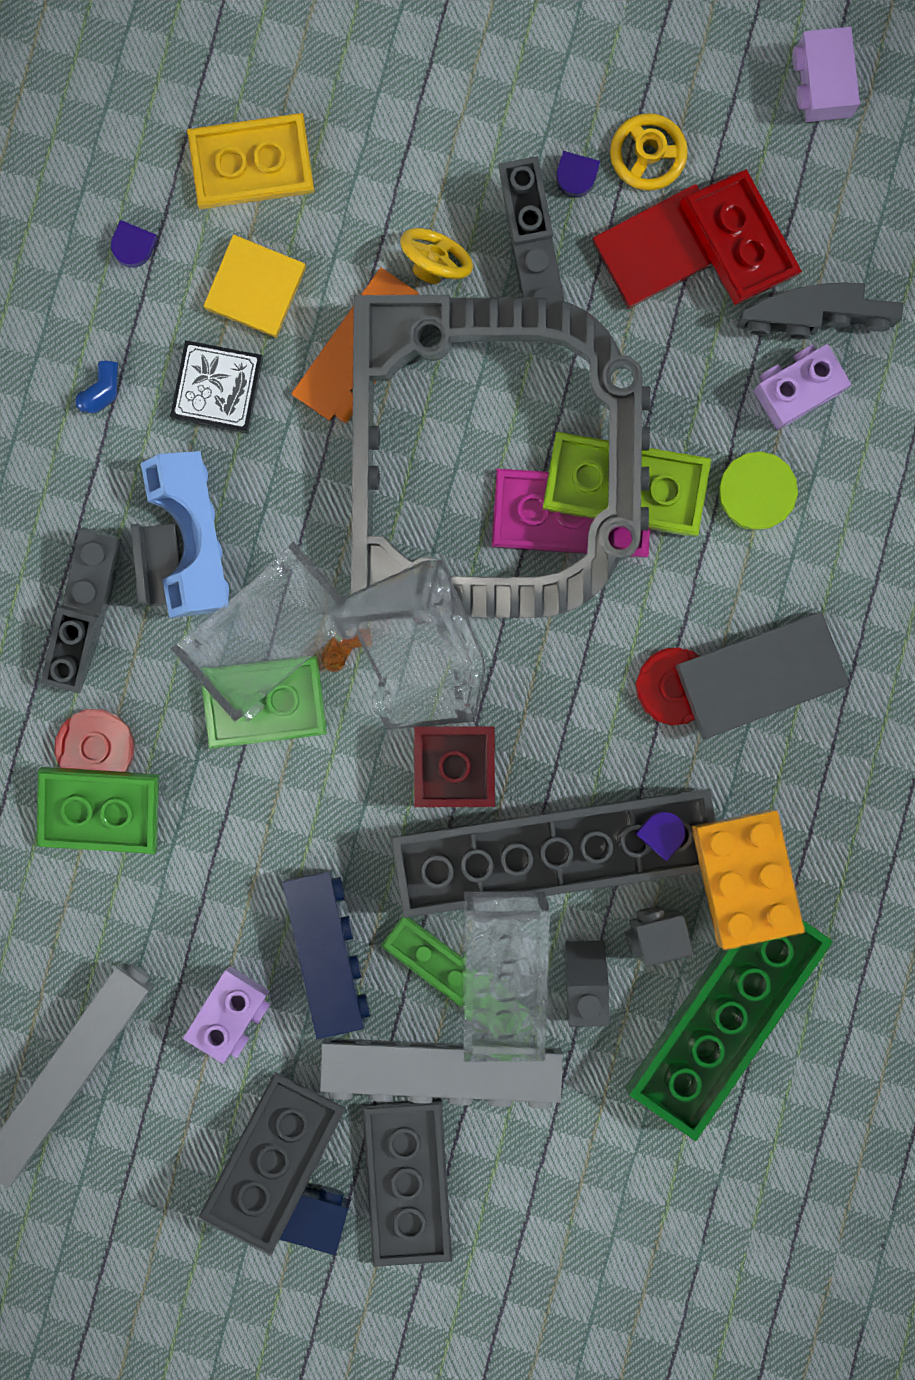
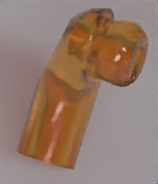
[321,626,372,672]

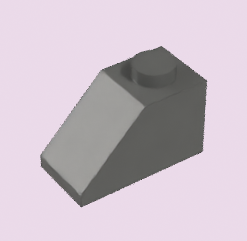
[565,940,610,1027]

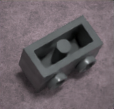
[625,906,694,967]

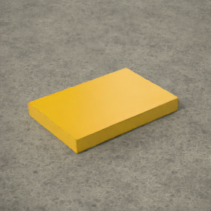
[187,113,315,209]

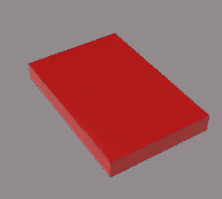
[679,169,802,306]
[592,184,712,309]

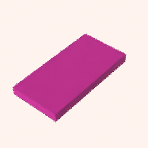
[492,468,650,558]

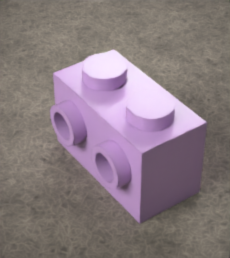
[792,27,860,122]
[754,344,852,431]
[183,966,270,1064]

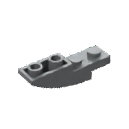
[498,156,565,301]
[737,282,904,339]
[41,527,121,693]

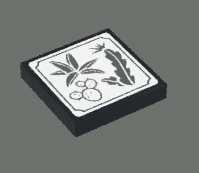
[170,340,263,434]

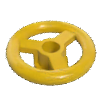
[610,113,688,191]
[400,228,473,284]

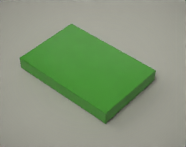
[200,656,327,749]
[37,767,159,854]

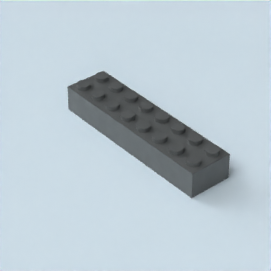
[391,788,715,918]

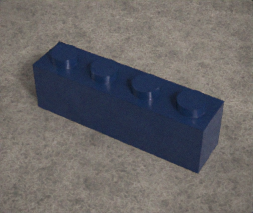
[282,870,371,1039]

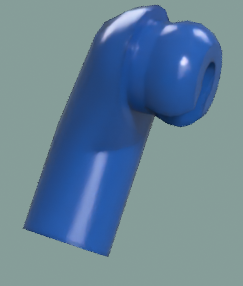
[75,361,118,414]

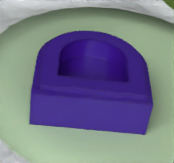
[556,151,600,198]
[111,220,158,268]
[635,812,685,861]

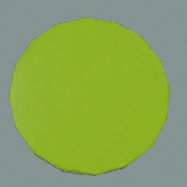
[718,451,798,531]

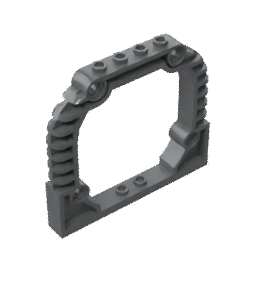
[351,295,650,618]

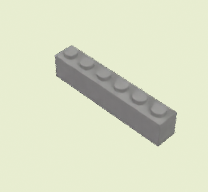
[320,1038,563,1109]

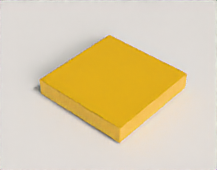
[203,234,306,338]

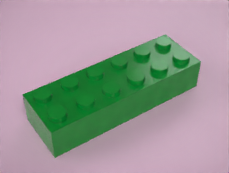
[625,919,833,1142]

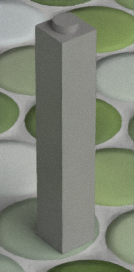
[0,963,155,1189]

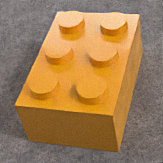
[691,809,805,950]

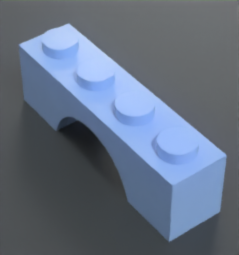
[141,451,229,618]

